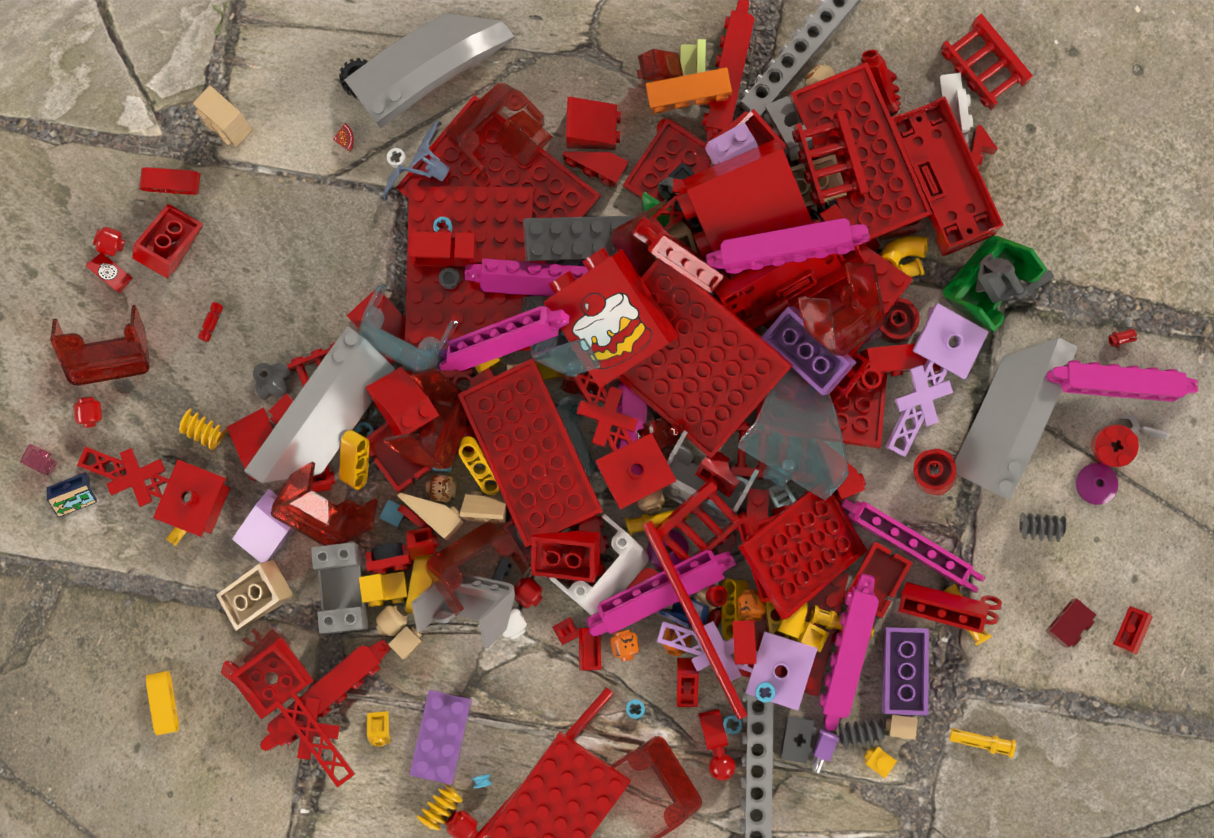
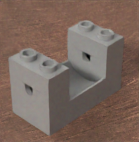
[311,542,369,634]

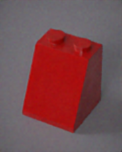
[566,97,621,150]

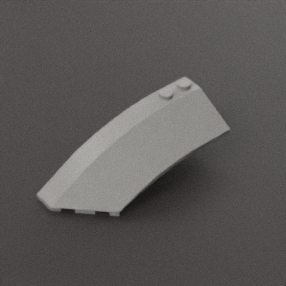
[345,13,515,128]
[244,326,395,484]
[954,338,1078,500]

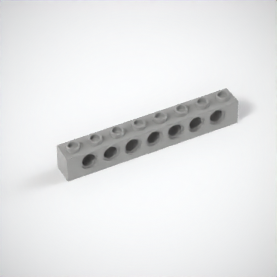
[740,0,861,117]
[740,684,774,838]

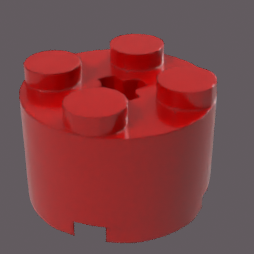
[876,298,920,343]
[1091,425,1139,467]
[913,449,957,496]

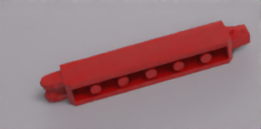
[702,0,755,144]
[259,639,391,752]

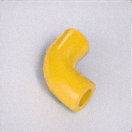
[880,236,929,267]
[778,603,808,639]

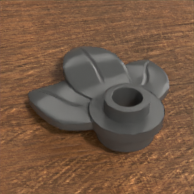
[253,363,293,400]

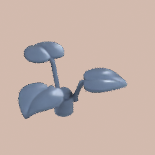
[384,120,450,200]

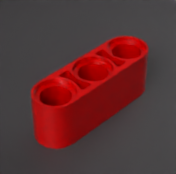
[139,167,201,195]

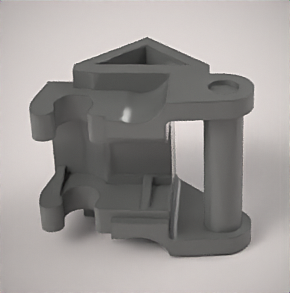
[976,253,1028,303]

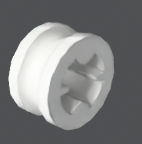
[387,148,406,168]

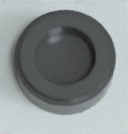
[439,267,460,289]

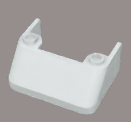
[549,514,649,615]

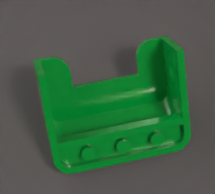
[943,236,1048,332]

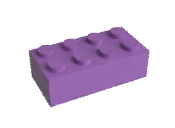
[761,306,857,395]
[881,627,929,715]
[410,690,472,785]

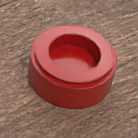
[706,585,728,607]

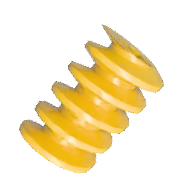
[179,408,227,450]
[416,783,463,831]

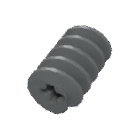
[1019,512,1066,542]
[838,718,885,750]

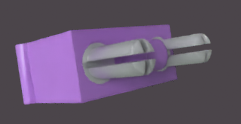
[811,728,839,773]

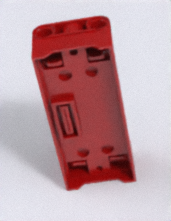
[891,96,1004,256]
[713,204,867,330]

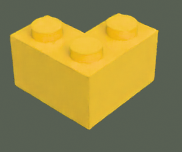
[359,572,409,607]

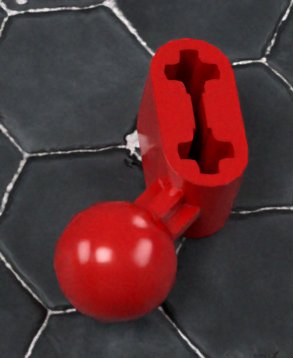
[698,708,736,781]

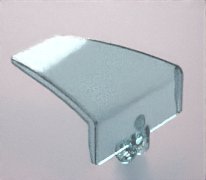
[738,367,849,500]

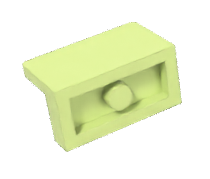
[680,39,706,77]

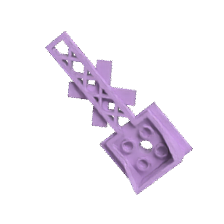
[885,303,988,457]
[657,621,817,710]

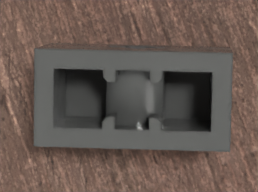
[780,716,817,764]

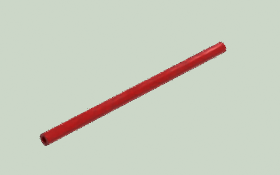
[642,521,747,720]
[475,687,614,838]

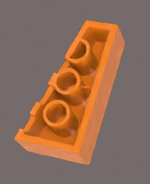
[646,67,732,115]

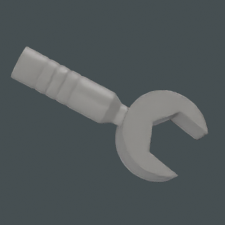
[1120,415,1168,440]

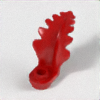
[861,49,901,114]

